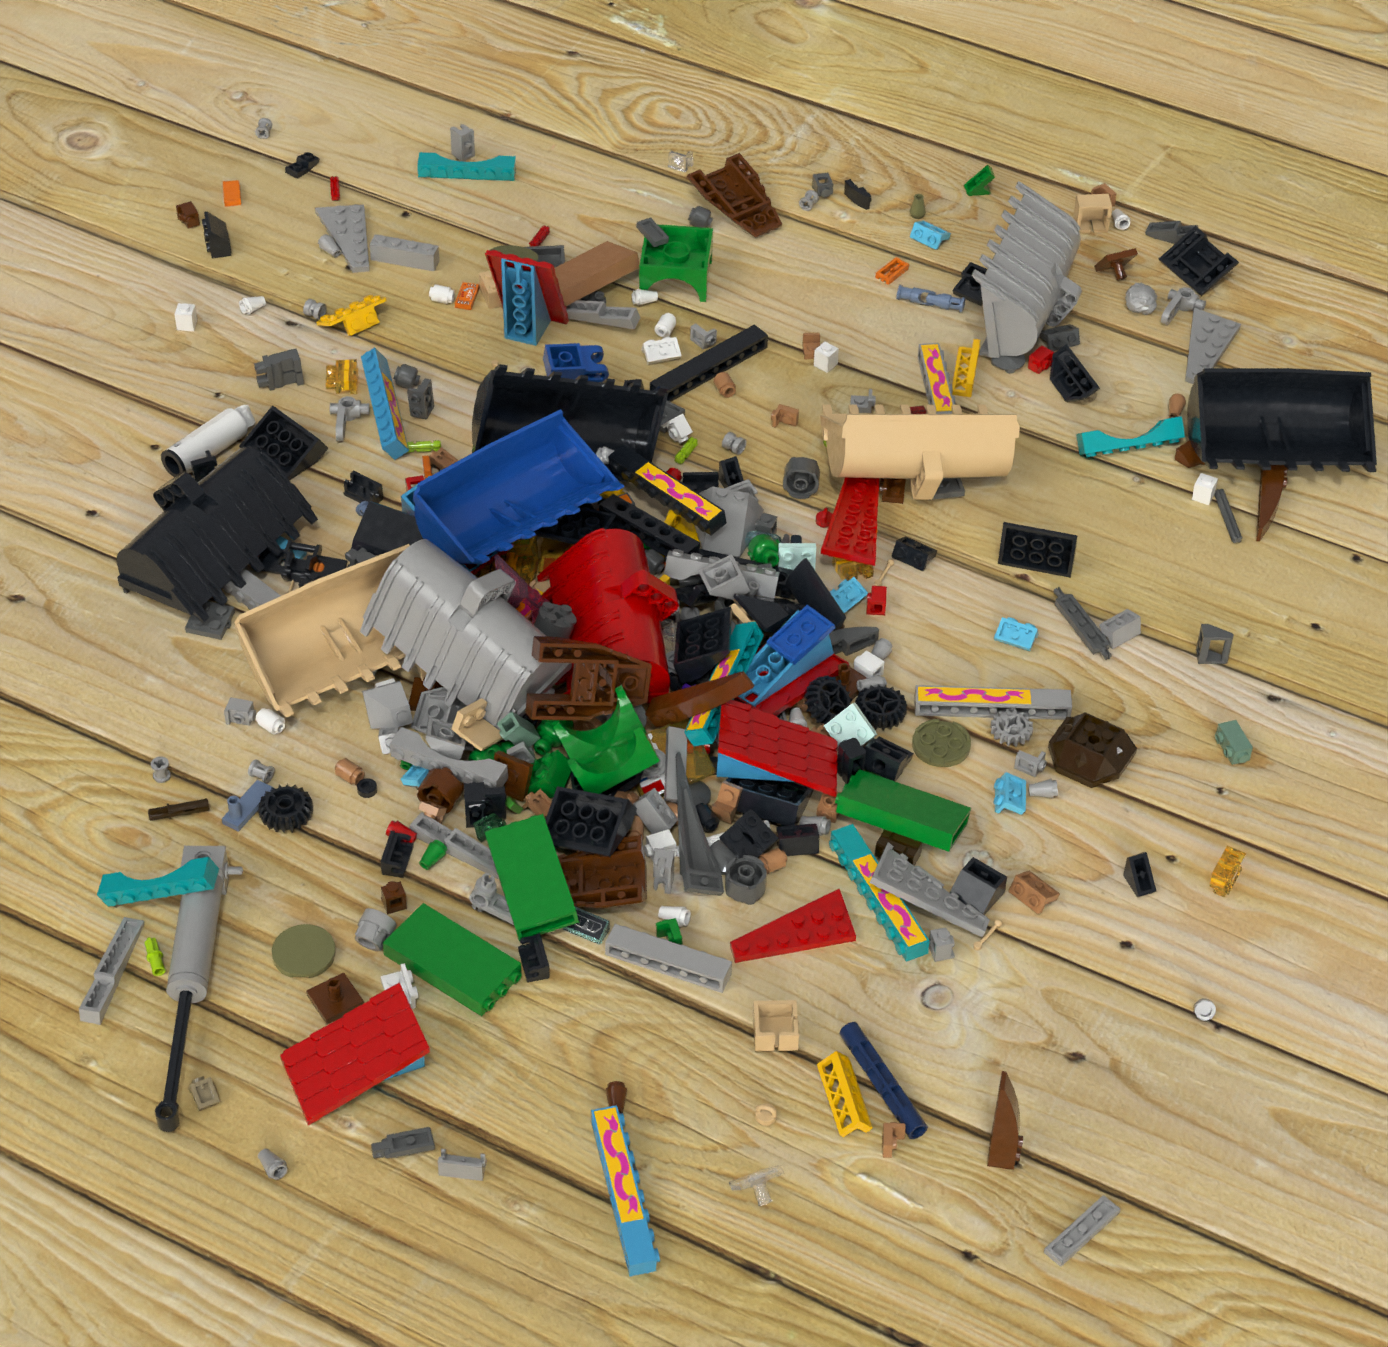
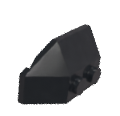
[1050,344,1100,402]

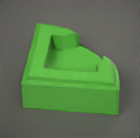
[505,796,523,814]

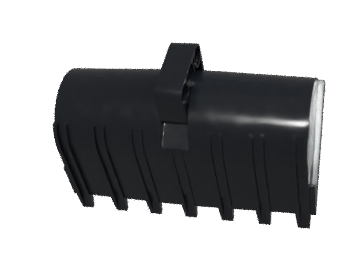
[472,364,668,482]
[1187,368,1377,472]
[117,447,318,623]

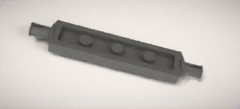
[1053,587,1112,660]

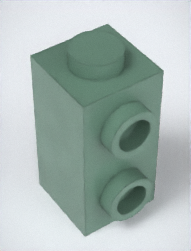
[497,711,540,747]
[1215,720,1253,765]

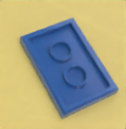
[766,605,835,665]

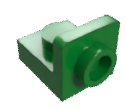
[656,918,682,945]

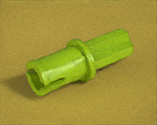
[144,937,166,976]

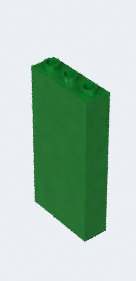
[835,769,971,852]
[484,814,579,941]
[383,903,522,1017]

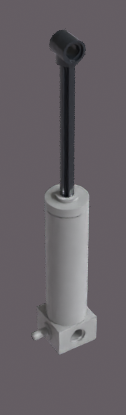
[155,846,243,1132]

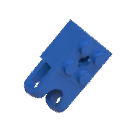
[543,343,609,382]

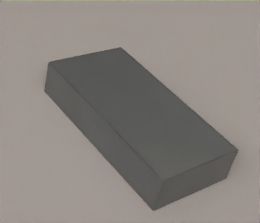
[636,217,669,247]

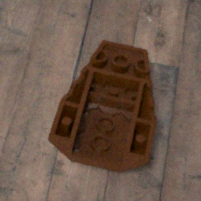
[687,153,782,238]
[558,835,647,908]

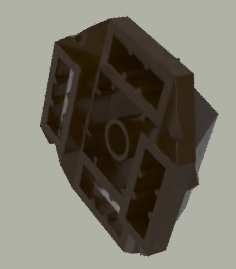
[1048,712,1137,788]

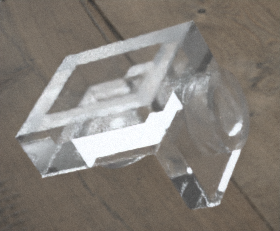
[668,151,694,173]

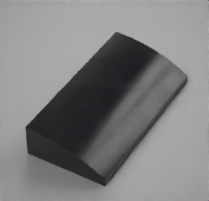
[786,558,846,631]

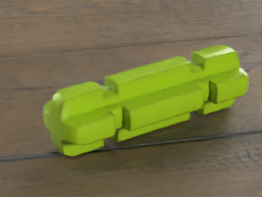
[674,437,698,464]
[407,440,441,453]

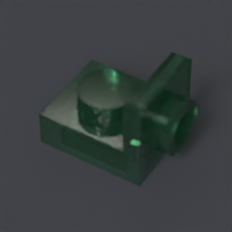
[473,813,507,842]

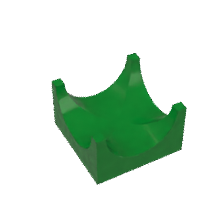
[639,224,713,302]
[551,685,660,794]

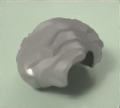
[1125,282,1157,315]

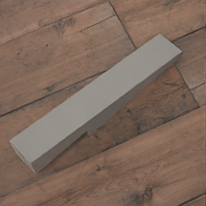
[566,300,640,329]
[410,812,499,880]
[79,917,144,1025]

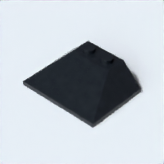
[1159,226,1239,297]
[733,594,805,633]

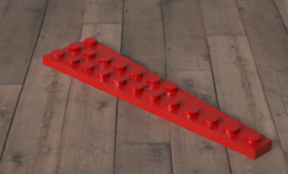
[820,477,879,566]

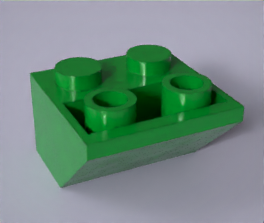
[528,750,572,798]

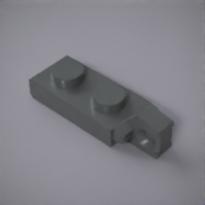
[371,1127,435,1159]

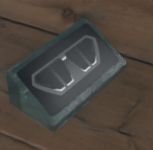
[563,907,610,945]

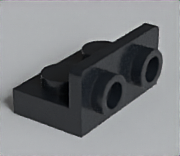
[191,450,217,482]
[682,472,719,493]
[892,536,937,571]

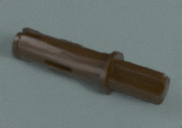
[148,798,209,821]

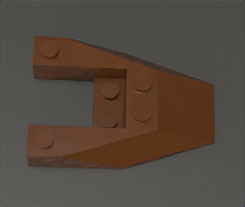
[525,636,652,721]

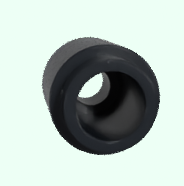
[695,803,720,832]

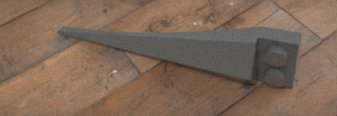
[676,752,724,896]

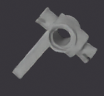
[1161,287,1206,325]
[330,396,370,441]
[469,873,514,925]

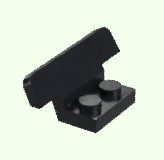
[675,583,718,607]

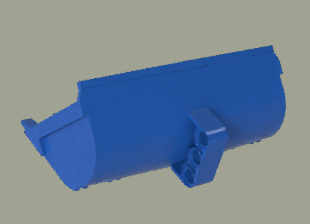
[413,409,624,564]

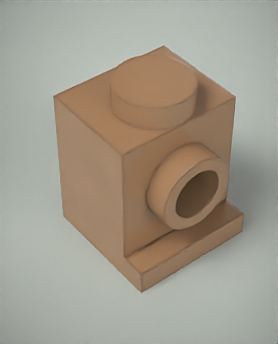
[816,792,841,823]

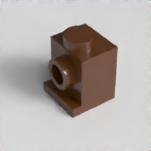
[176,201,200,229]
[381,881,407,915]

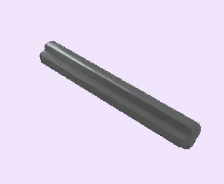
[1214,489,1242,543]

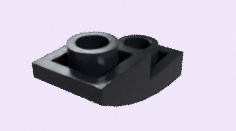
[285,152,320,178]
[844,179,872,210]

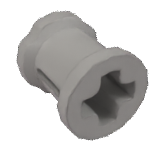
[255,118,272,139]
[799,190,819,211]
[151,757,171,783]
[248,759,275,783]

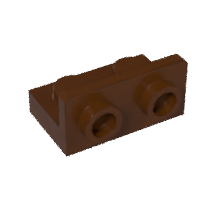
[879,478,906,504]

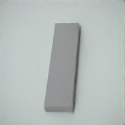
[664,726,687,803]
[1044,1195,1121,1267]

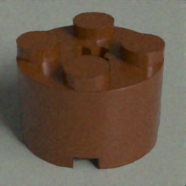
[417,767,464,814]

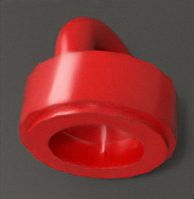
[816,507,833,528]

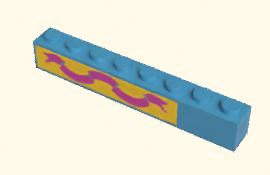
[361,347,409,460]
[591,1105,660,1277]

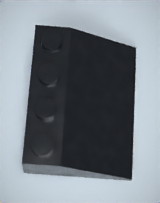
[239,405,328,480]
[351,501,423,556]
[533,506,617,545]
[998,522,1078,578]
[673,607,732,683]
[725,778,814,826]
[546,786,637,857]

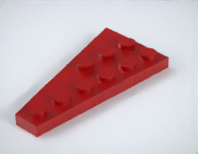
[730,888,856,963]

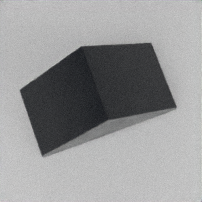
[719,456,744,488]
[1123,852,1156,897]

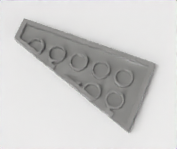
[315,204,369,273]
[1185,308,1241,384]
[869,843,990,937]

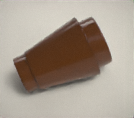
[606,1081,627,1114]

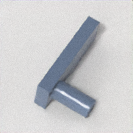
[222,780,274,832]

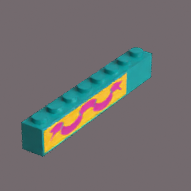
[684,621,764,746]
[829,824,930,962]

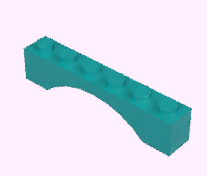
[417,152,516,181]
[1076,416,1185,457]
[97,857,219,907]

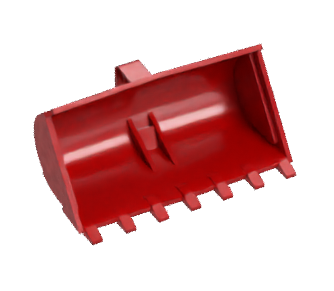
[537,528,679,703]

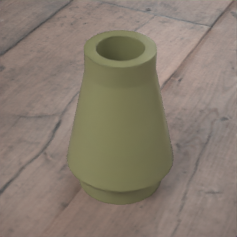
[910,194,926,219]

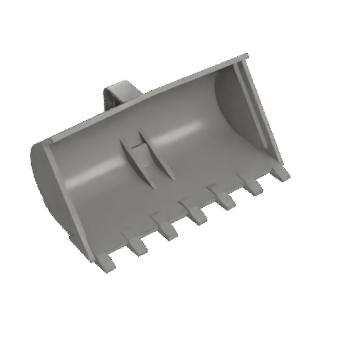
[972,181,1082,358]
[360,539,572,731]

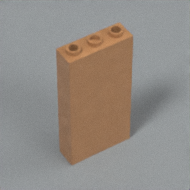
[555,241,640,306]

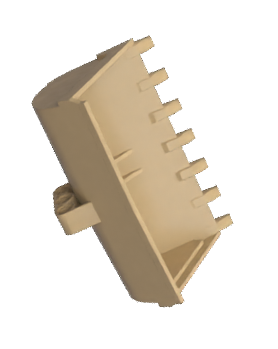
[820,405,1020,500]
[234,544,409,717]

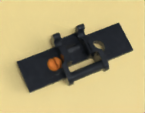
[259,540,348,582]

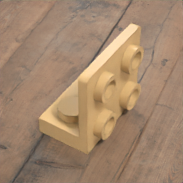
[451,698,503,751]

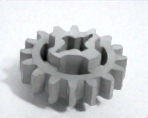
[990,709,1033,747]

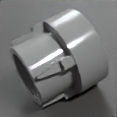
[355,908,397,951]

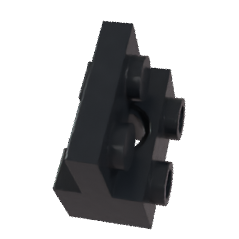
[953,262,987,306]
[864,736,914,781]
[464,782,506,828]
[719,809,779,859]

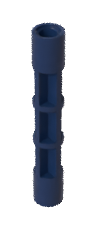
[839,1022,928,1139]

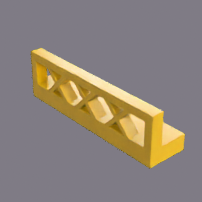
[952,339,980,397]
[817,1051,873,1137]

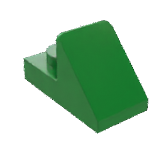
[964,164,995,196]

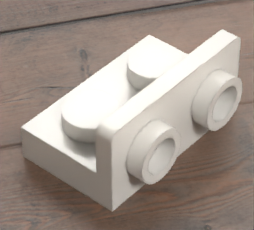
[641,337,681,364]
[380,963,419,1009]

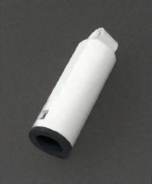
[161,405,255,478]

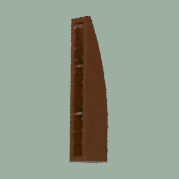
[1256,464,1288,542]
[645,671,754,728]
[987,1071,1023,1170]

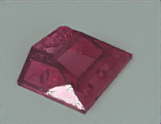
[494,554,549,624]

